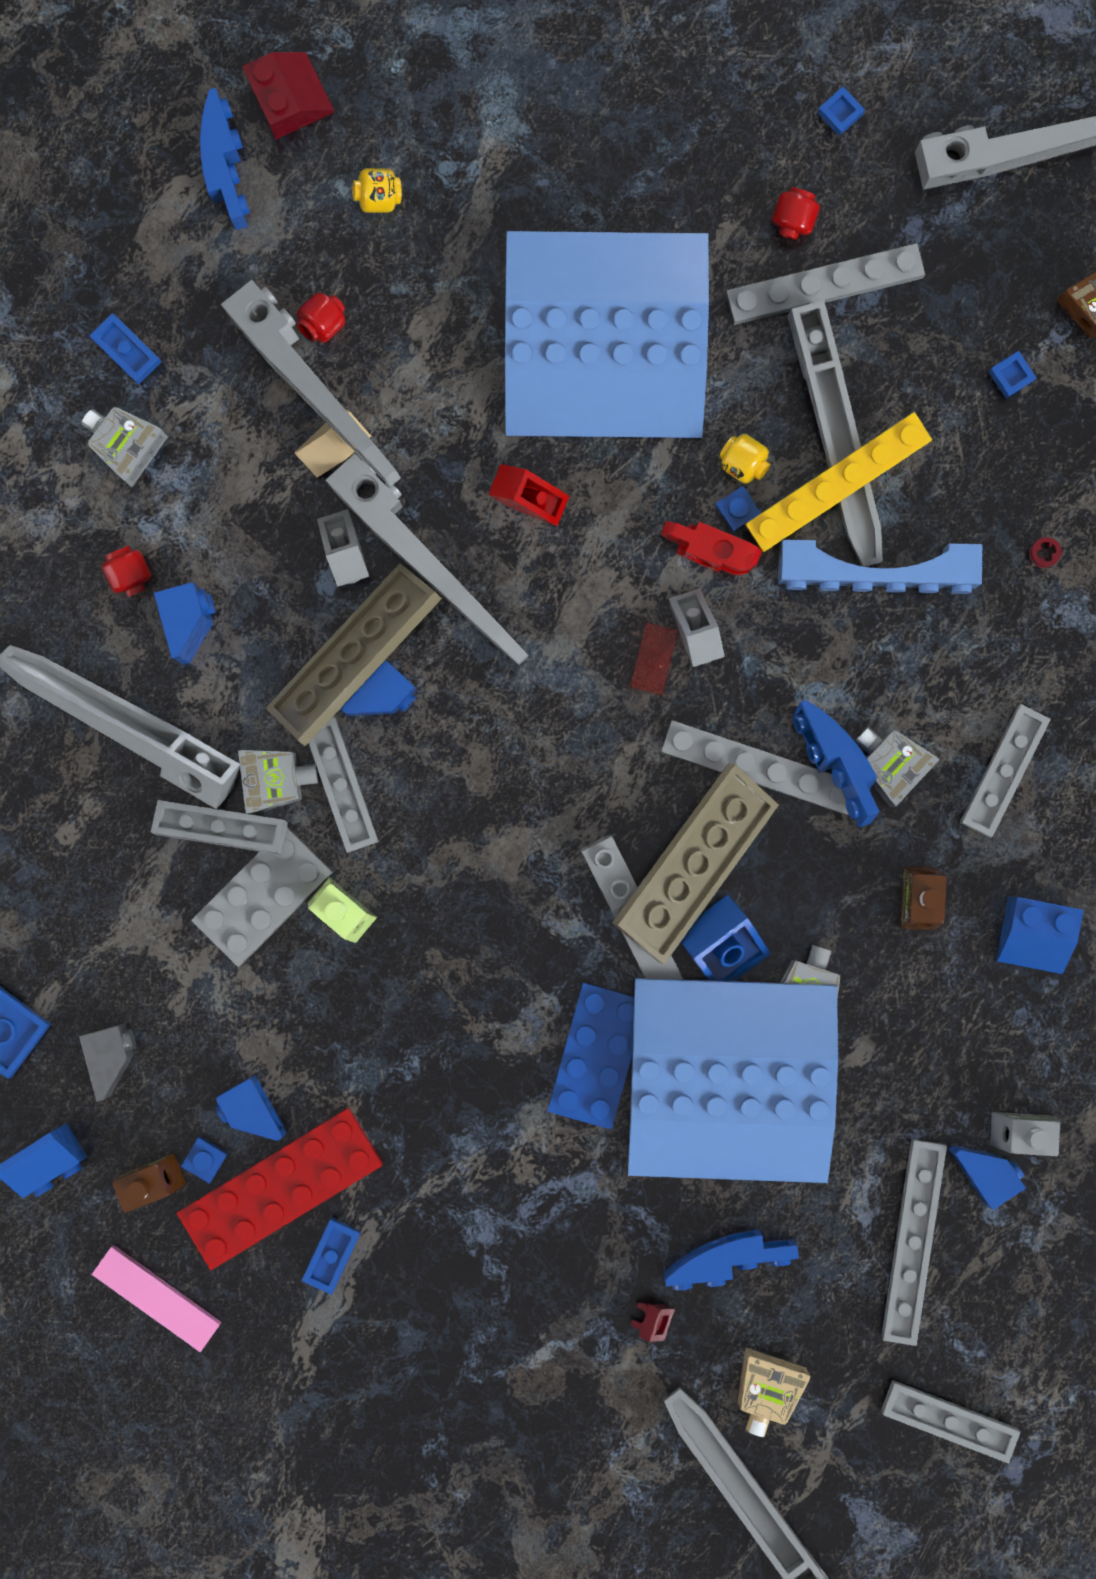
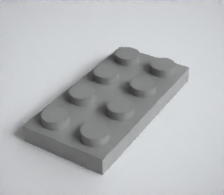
[191,827,333,967]

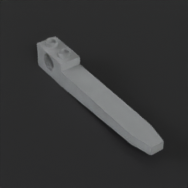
[915,116,1096,190]
[221,280,401,487]
[787,300,883,567]
[326,453,528,666]
[0,645,240,809]
[580,835,683,979]
[664,1387,829,1579]

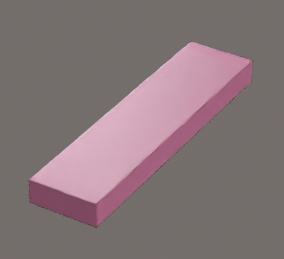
[92,1245,221,1352]

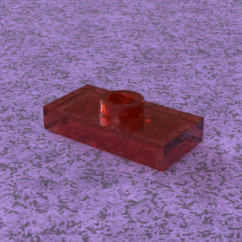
[630,623,678,695]

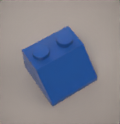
[154,582,216,665]
[680,894,771,981]
[996,896,1084,974]
[0,1124,88,1198]

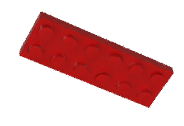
[176,1107,383,1270]

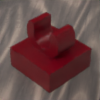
[631,1303,675,1342]

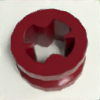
[1029,537,1062,568]

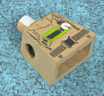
[738,1348,811,1437]

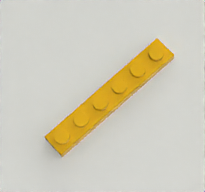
[745,412,932,552]

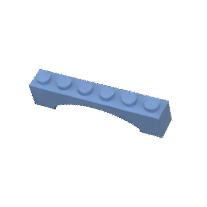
[778,540,982,594]

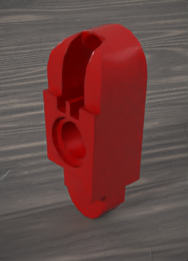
[660,521,762,576]

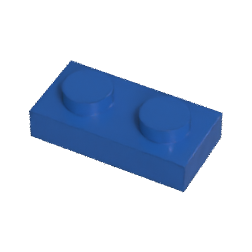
[90,313,161,385]
[302,1217,361,1295]

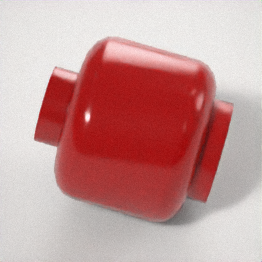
[772,187,820,240]
[296,293,345,343]
[102,546,151,597]

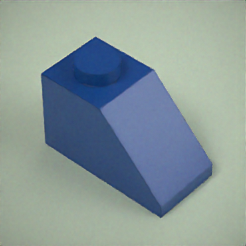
[341,660,417,716]
[215,1075,287,1141]
[949,1145,1026,1211]

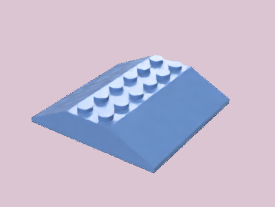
[505,231,709,438]
[628,978,838,1183]

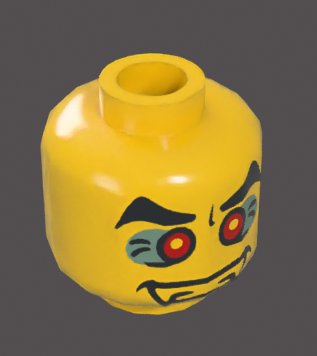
[352,168,402,213]
[719,434,770,484]

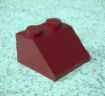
[242,52,334,140]

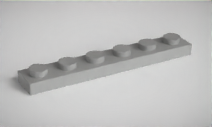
[725,243,925,325]
[661,721,849,815]
[881,1139,947,1346]

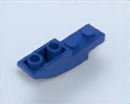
[200,88,250,230]
[793,700,879,828]
[663,1229,799,1290]

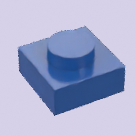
[817,86,865,136]
[988,351,1037,399]
[715,486,761,533]
[181,1136,228,1184]

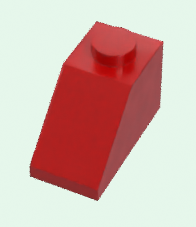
[488,464,569,526]

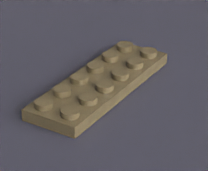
[266,563,442,746]
[612,763,779,965]

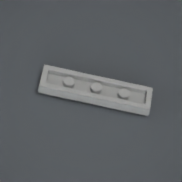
[960,704,1051,838]
[309,717,379,853]
[151,800,288,855]
[881,1380,1020,1464]

